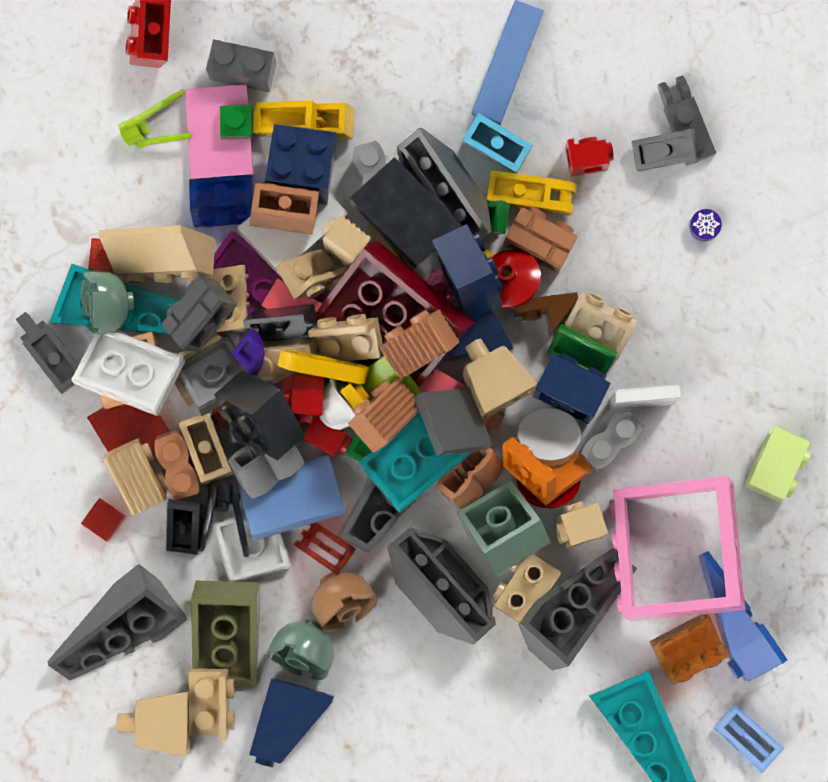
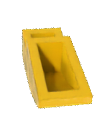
[253,100,355,140]

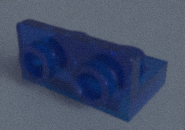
[189,174,253,228]

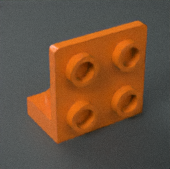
[502,437,592,506]

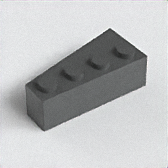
[337,478,416,552]

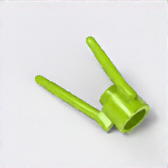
[118,89,192,150]

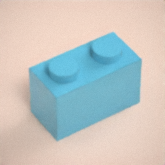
[462,113,533,173]

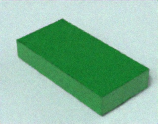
[546,324,617,375]

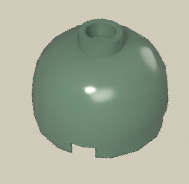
[81,272,134,335]
[267,620,334,680]

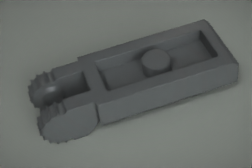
[658,75,716,166]

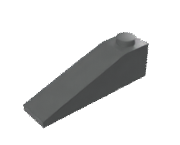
[518,548,637,671]
[47,564,187,681]

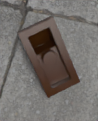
[513,292,578,338]

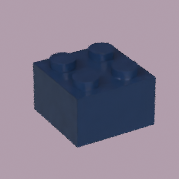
[265,124,336,205]
[432,224,504,320]
[532,353,611,424]

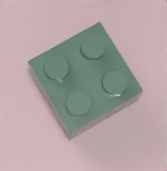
[456,480,551,576]

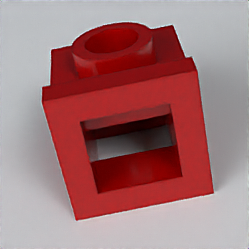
[565,137,614,177]
[302,417,353,459]

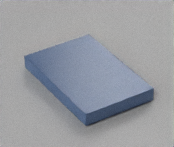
[238,455,346,541]

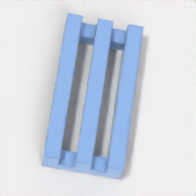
[713,704,784,773]

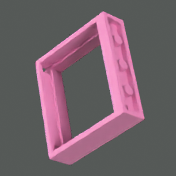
[610,476,746,621]

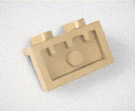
[275,249,350,299]
[565,293,637,361]
[308,314,384,361]
[189,669,235,740]

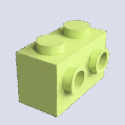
[744,426,811,502]

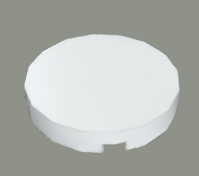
[517,408,581,467]

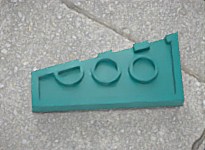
[50,263,180,335]
[588,671,696,782]

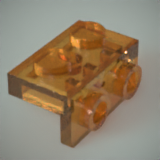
[649,614,730,685]

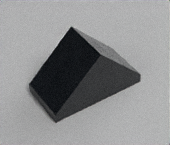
[166,499,205,555]

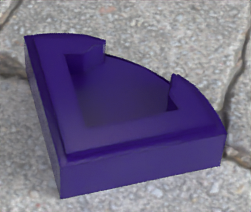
[231,330,265,375]

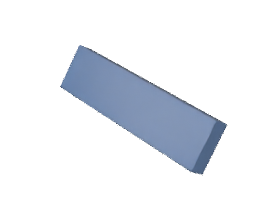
[472,0,544,126]

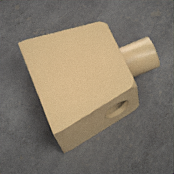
[463,338,538,420]
[116,691,191,755]

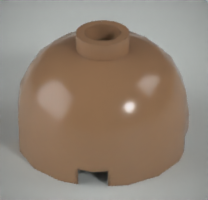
[312,572,377,633]

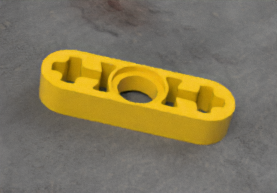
[277,349,369,384]

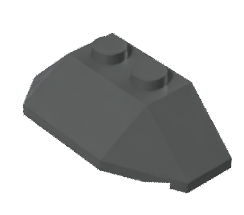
[397,128,491,239]
[387,527,496,645]

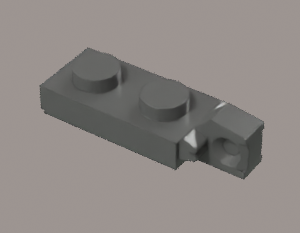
[16,312,79,394]

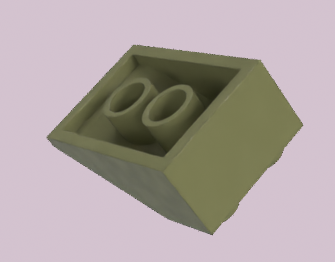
[191,580,260,686]

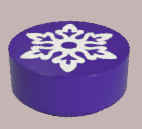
[689,209,722,242]

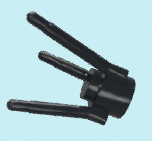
[198,482,249,557]

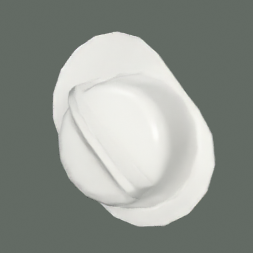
[320,378,355,430]

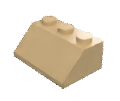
[99,225,215,284]

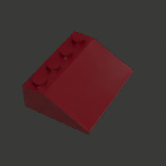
[316,240,474,388]

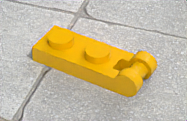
[486,170,577,216]

